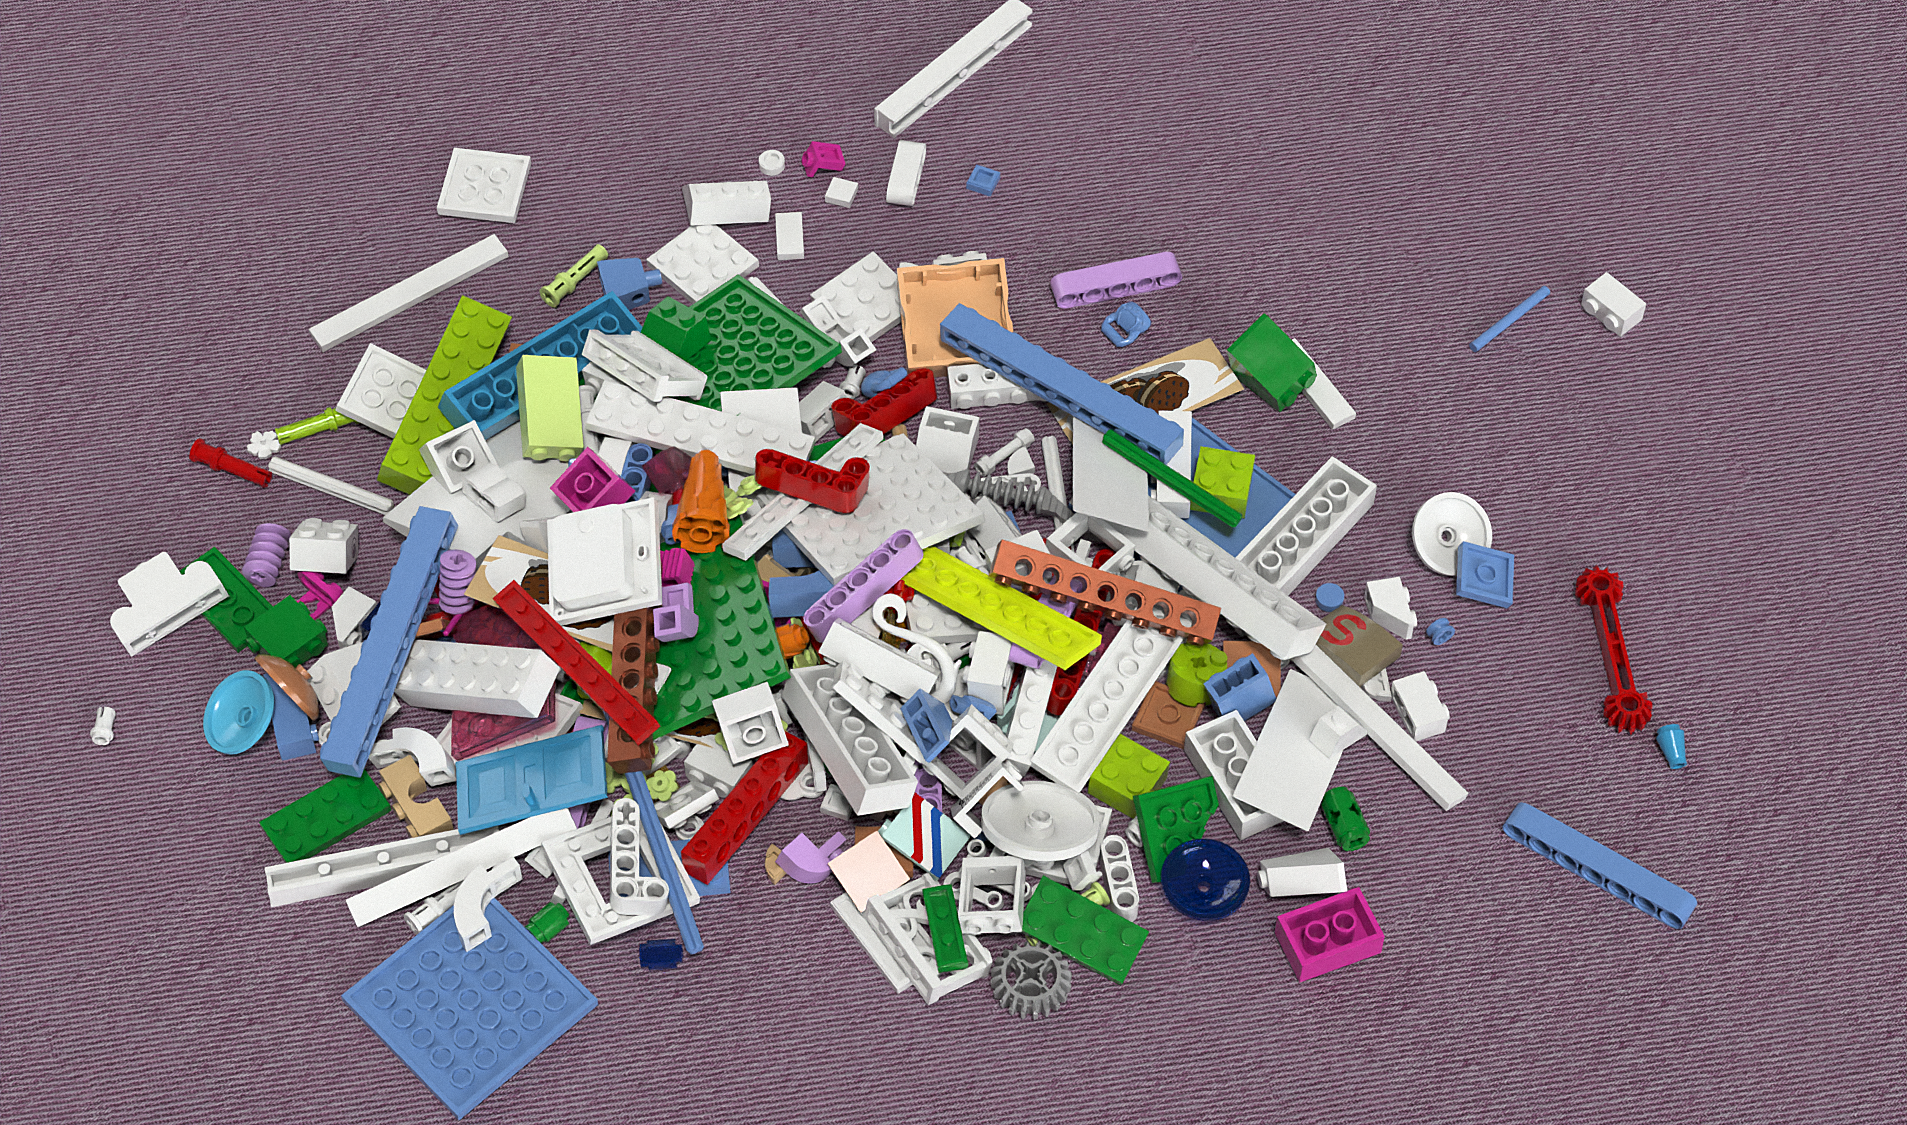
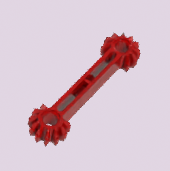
[1575,564,1653,735]

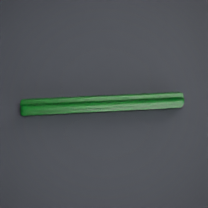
[1102,429,1242,528]

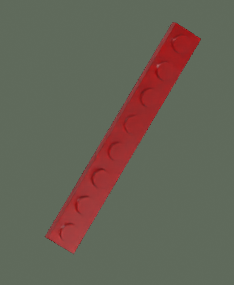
[492,580,660,746]

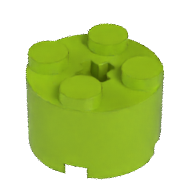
[1166,642,1228,706]

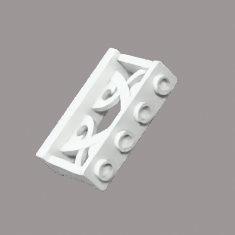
[582,330,707,402]
[864,873,992,1005]

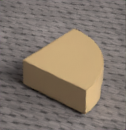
[765,844,786,885]

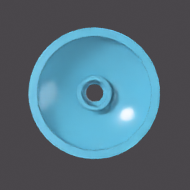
[203,670,274,755]

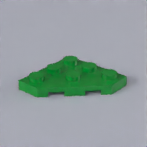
[1133,776,1219,883]

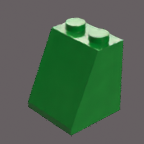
[1227,313,1317,412]

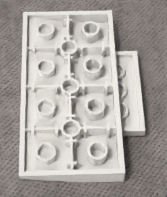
[383,419,605,572]

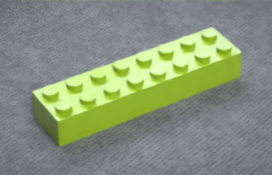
[377,295,512,495]

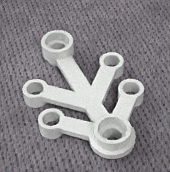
[943,839,1055,911]

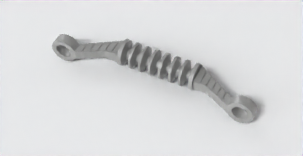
[946,469,1102,542]

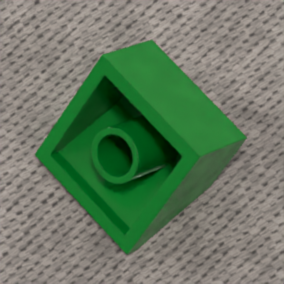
[641,296,711,361]

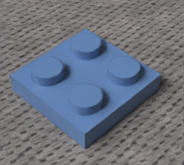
[1456,541,1514,608]

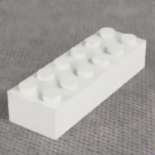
[1236,456,1377,596]
[394,639,560,718]
[782,664,918,816]

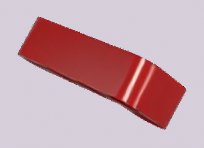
[831,368,937,436]
[754,449,870,513]

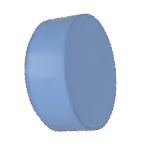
[1315,583,1344,612]

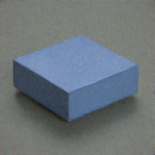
[966,164,1001,197]

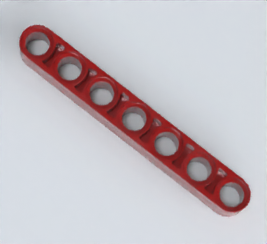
[1046,549,1116,715]

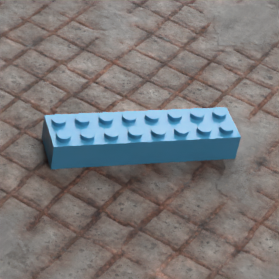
[438,291,643,440]

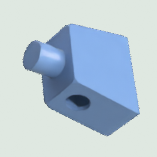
[597,258,662,310]

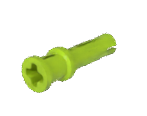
[275,407,360,445]

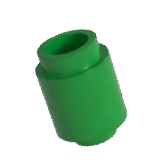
[525,902,569,944]

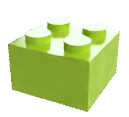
[1190,446,1255,519]
[1088,734,1170,819]

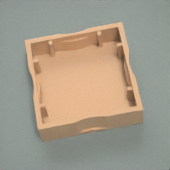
[897,258,1013,377]

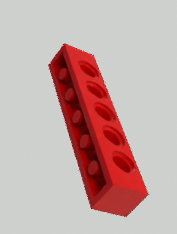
[681,731,809,885]

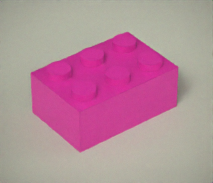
[1275,887,1385,983]

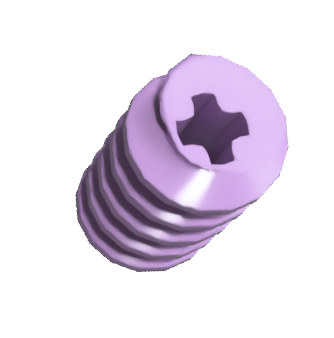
[242,523,291,587]
[439,549,476,614]

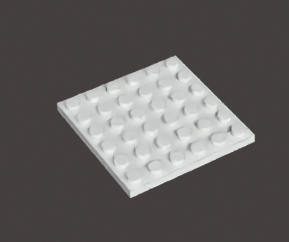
[757,434,985,586]

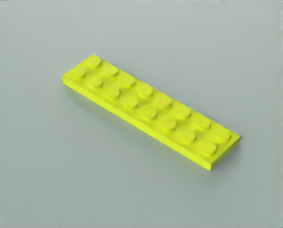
[900,545,1102,670]

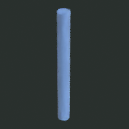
[1469,286,1550,352]

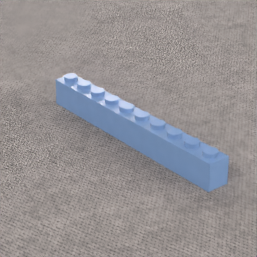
[940,303,1184,465]
[320,506,458,778]

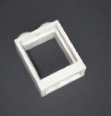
[1046,512,1135,591]
[922,704,1014,800]
[958,856,1026,935]

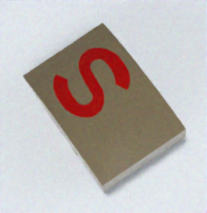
[1316,605,1403,687]

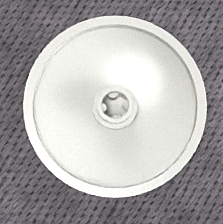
[981,781,1100,861]

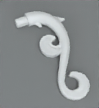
[872,593,962,704]

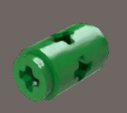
[1321,786,1370,851]

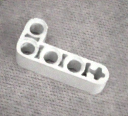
[610,798,669,916]

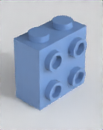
[1203,653,1276,721]

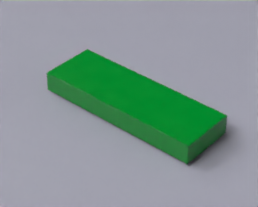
[922,884,968,973]

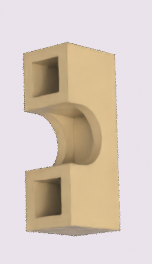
[378,755,454,838]

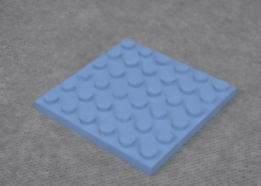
[341,898,599,1120]

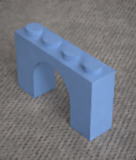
[769,529,834,618]

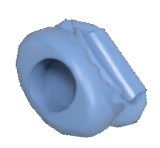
[1101,301,1151,347]
[861,367,907,398]

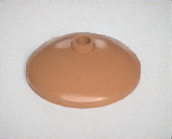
[254,654,319,721]

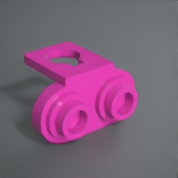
[297,571,344,620]

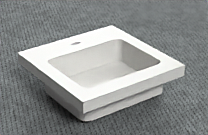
[547,497,662,626]

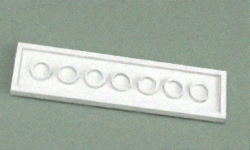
[586,380,815,475]
[1030,605,1192,793]

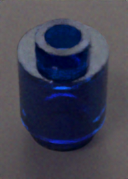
[639,938,683,970]

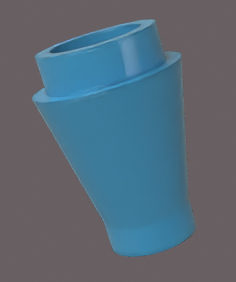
[1656,724,1687,769]

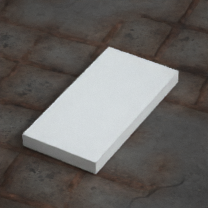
[830,892,936,994]

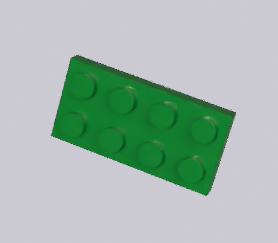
[259,769,392,863]
[1021,875,1149,986]

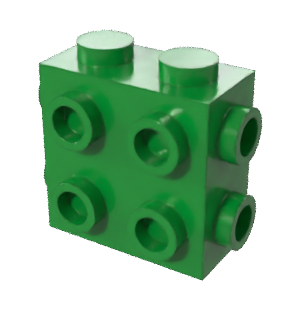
[244,595,328,668]

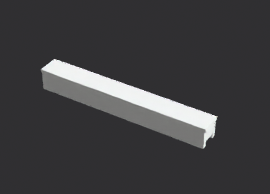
[874,0,1032,138]
[265,826,499,907]

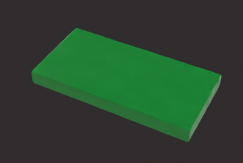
[179,546,273,653]

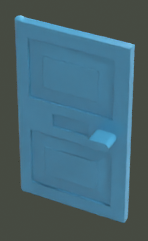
[455,725,608,835]

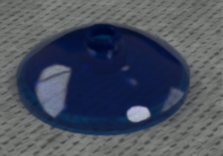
[1161,838,1250,921]

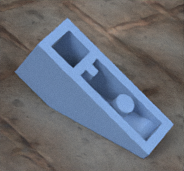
[263,673,319,761]
[900,688,952,763]

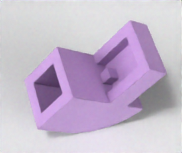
[653,583,699,642]
[775,831,847,884]

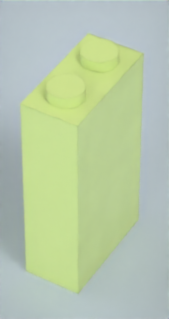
[516,355,584,461]

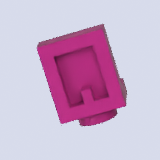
[802,141,845,177]

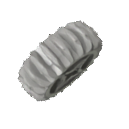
[990,940,1072,1020]

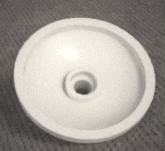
[1412,492,1492,576]

